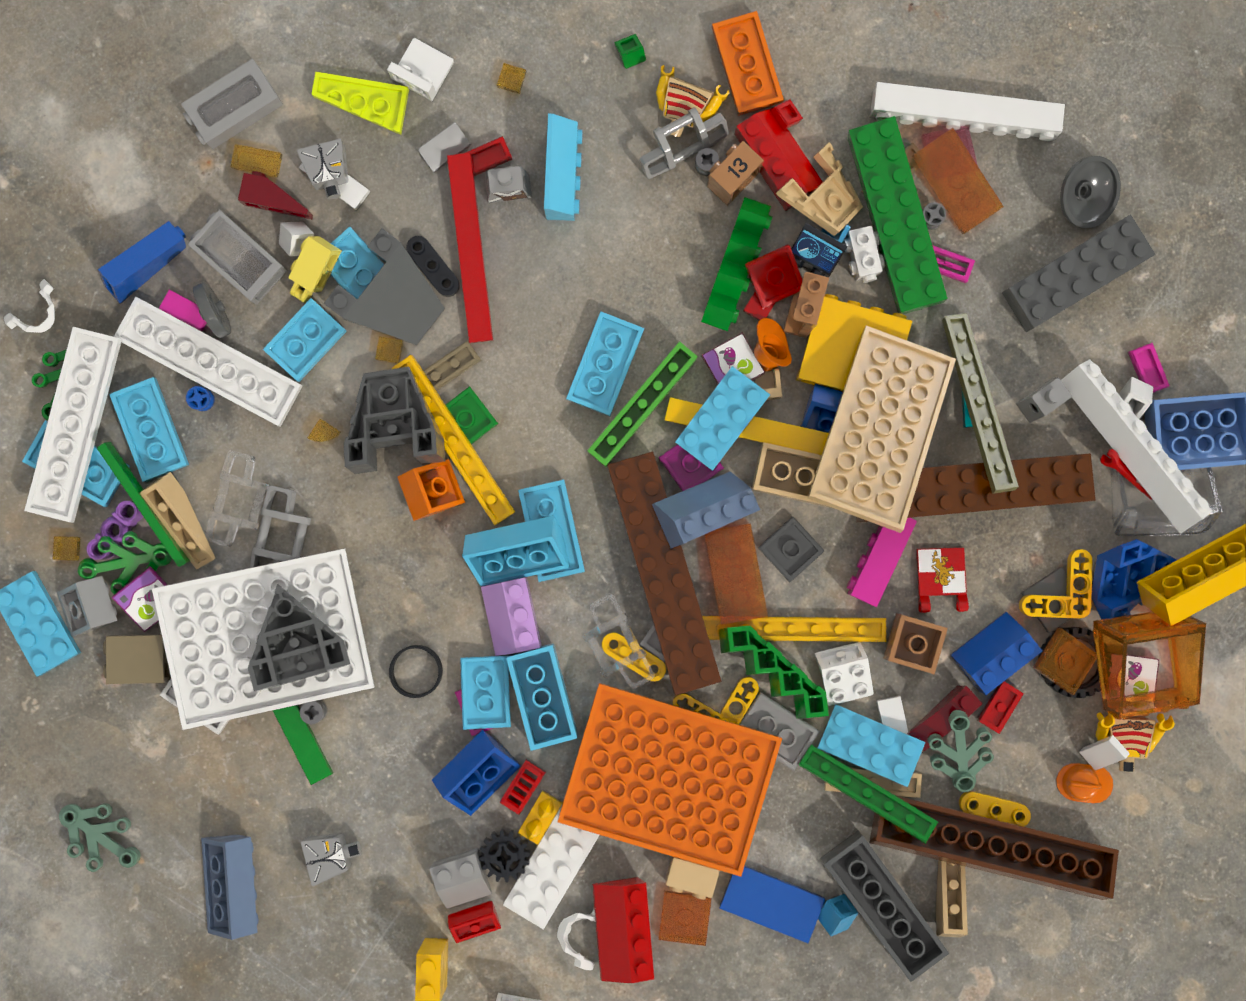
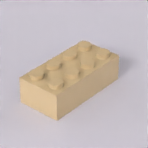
[751,442,835,509]

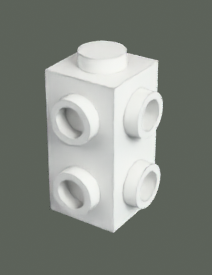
[843,226,885,283]

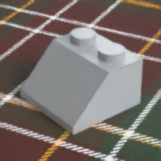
[57,576,117,637]
[429,848,492,908]

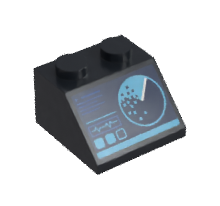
[791,223,848,277]

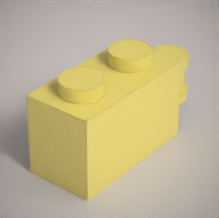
[288,236,342,303]

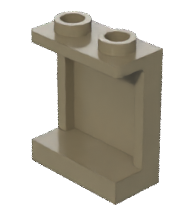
[103,634,171,684]

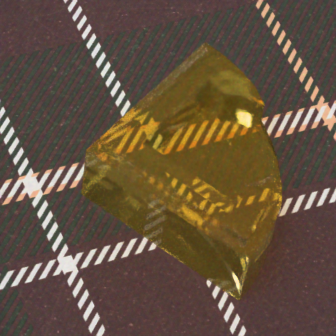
[307,419,341,442]

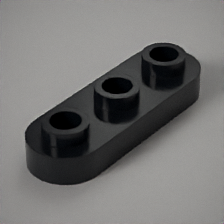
[406,236,460,297]

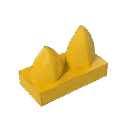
[518,790,562,845]

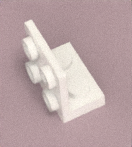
[387,38,454,101]
[815,642,874,706]

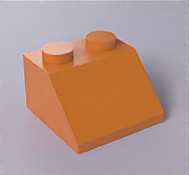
[397,459,465,521]

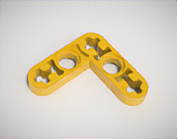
[1019,549,1092,618]
[672,676,759,724]

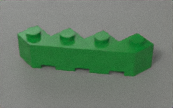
[701,197,773,331]
[719,626,829,719]

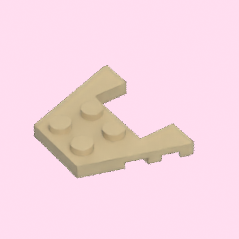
[776,142,863,236]

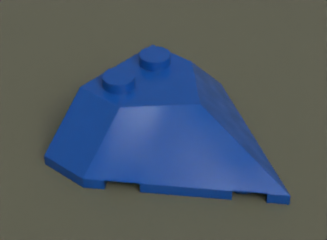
[1091,539,1177,629]

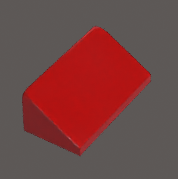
[448,901,501,943]

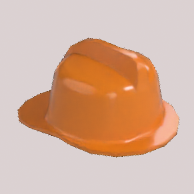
[754,318,792,372]
[1056,763,1113,803]

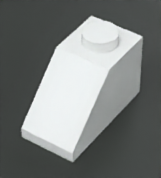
[1119,377,1153,419]

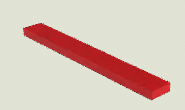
[447,153,494,343]

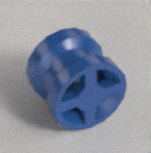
[186,386,215,411]

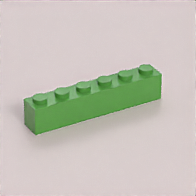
[587,341,698,467]

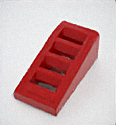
[500,759,546,815]

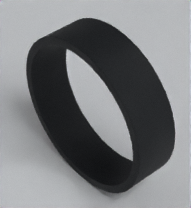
[389,645,443,698]

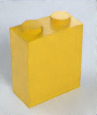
[415,938,448,1001]

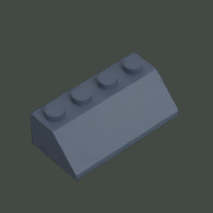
[652,472,760,548]
[201,835,259,940]

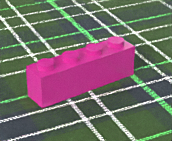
[847,518,917,607]

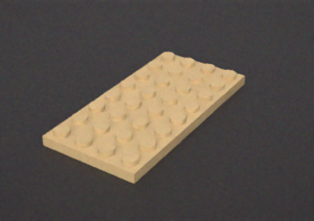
[808,326,956,533]

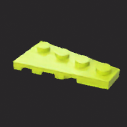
[312,72,409,135]

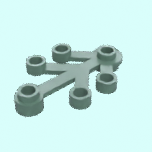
[928,710,994,792]
[59,803,141,872]

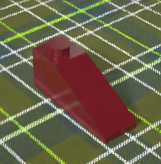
[238,171,313,220]
[907,685,983,751]

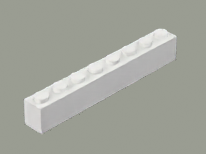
[870,82,1065,141]
[1061,359,1213,534]

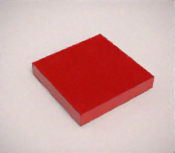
[745,244,803,308]

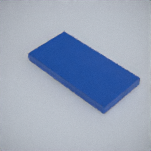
[719,866,825,943]

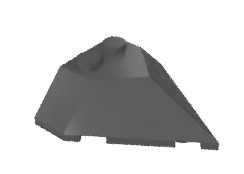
[248,584,350,692]

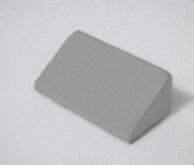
[418,122,471,173]

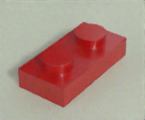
[977,681,1024,734]

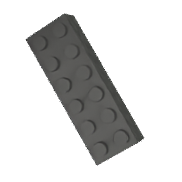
[1002,214,1156,332]
[820,830,950,982]

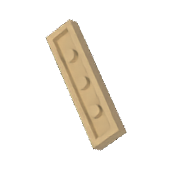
[824,767,922,798]

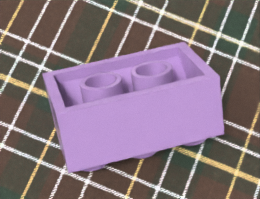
[481,577,542,656]

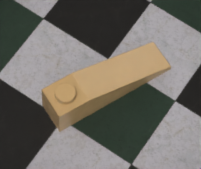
[140,472,215,570]
[936,860,968,937]

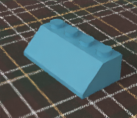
[544,113,583,221]
[462,516,569,586]

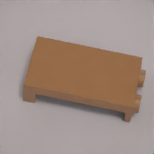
[783,272,829,338]

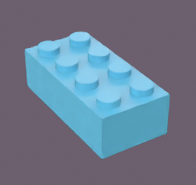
[506,643,578,751]

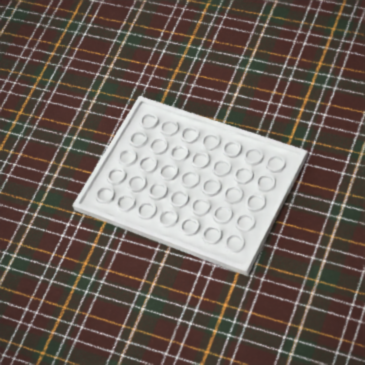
[152,548,375,730]

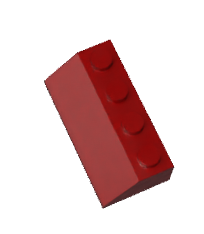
[734,108,823,211]
[592,877,654,984]

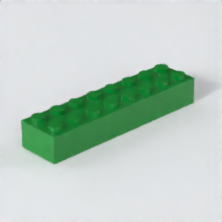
[847,116,948,314]

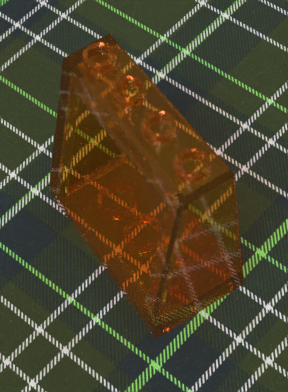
[1093,612,1206,720]

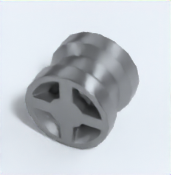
[695,148,719,176]
[922,202,946,230]
[300,700,327,724]

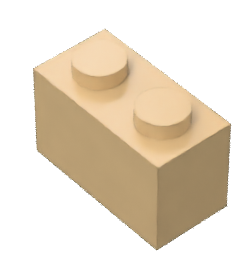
[665,856,720,900]

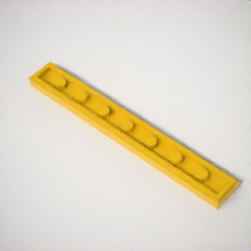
[392,355,515,526]
[665,397,829,455]
[702,616,886,642]

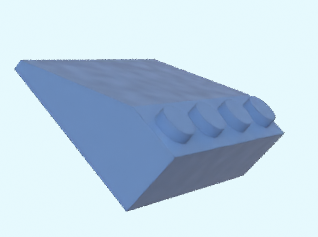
[1144,392,1246,470]

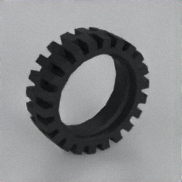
[1038,627,1114,698]

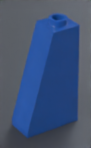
[98,221,186,304]

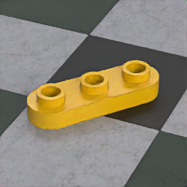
[602,632,666,681]
[959,791,1031,827]

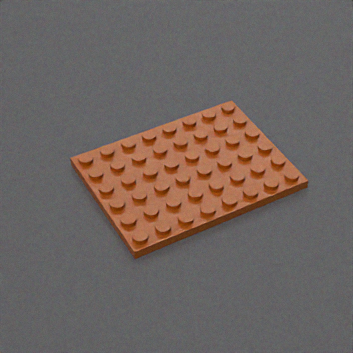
[557,683,782,877]

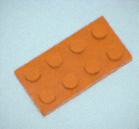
[712,11,784,116]

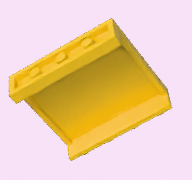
[796,294,912,392]

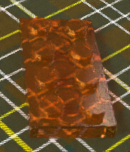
[704,523,768,625]

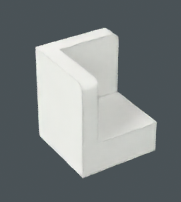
[279,221,314,256]

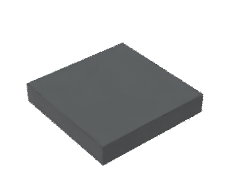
[758,516,824,583]
[1021,567,1084,633]

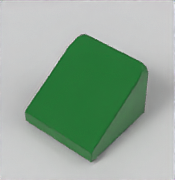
[614,34,646,69]

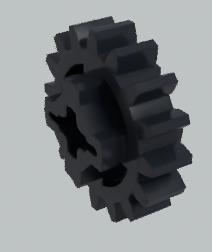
[479,829,531,883]

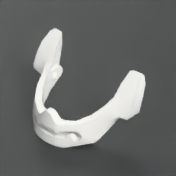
[4,279,55,333]
[557,909,596,970]

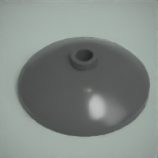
[1060,156,1121,228]

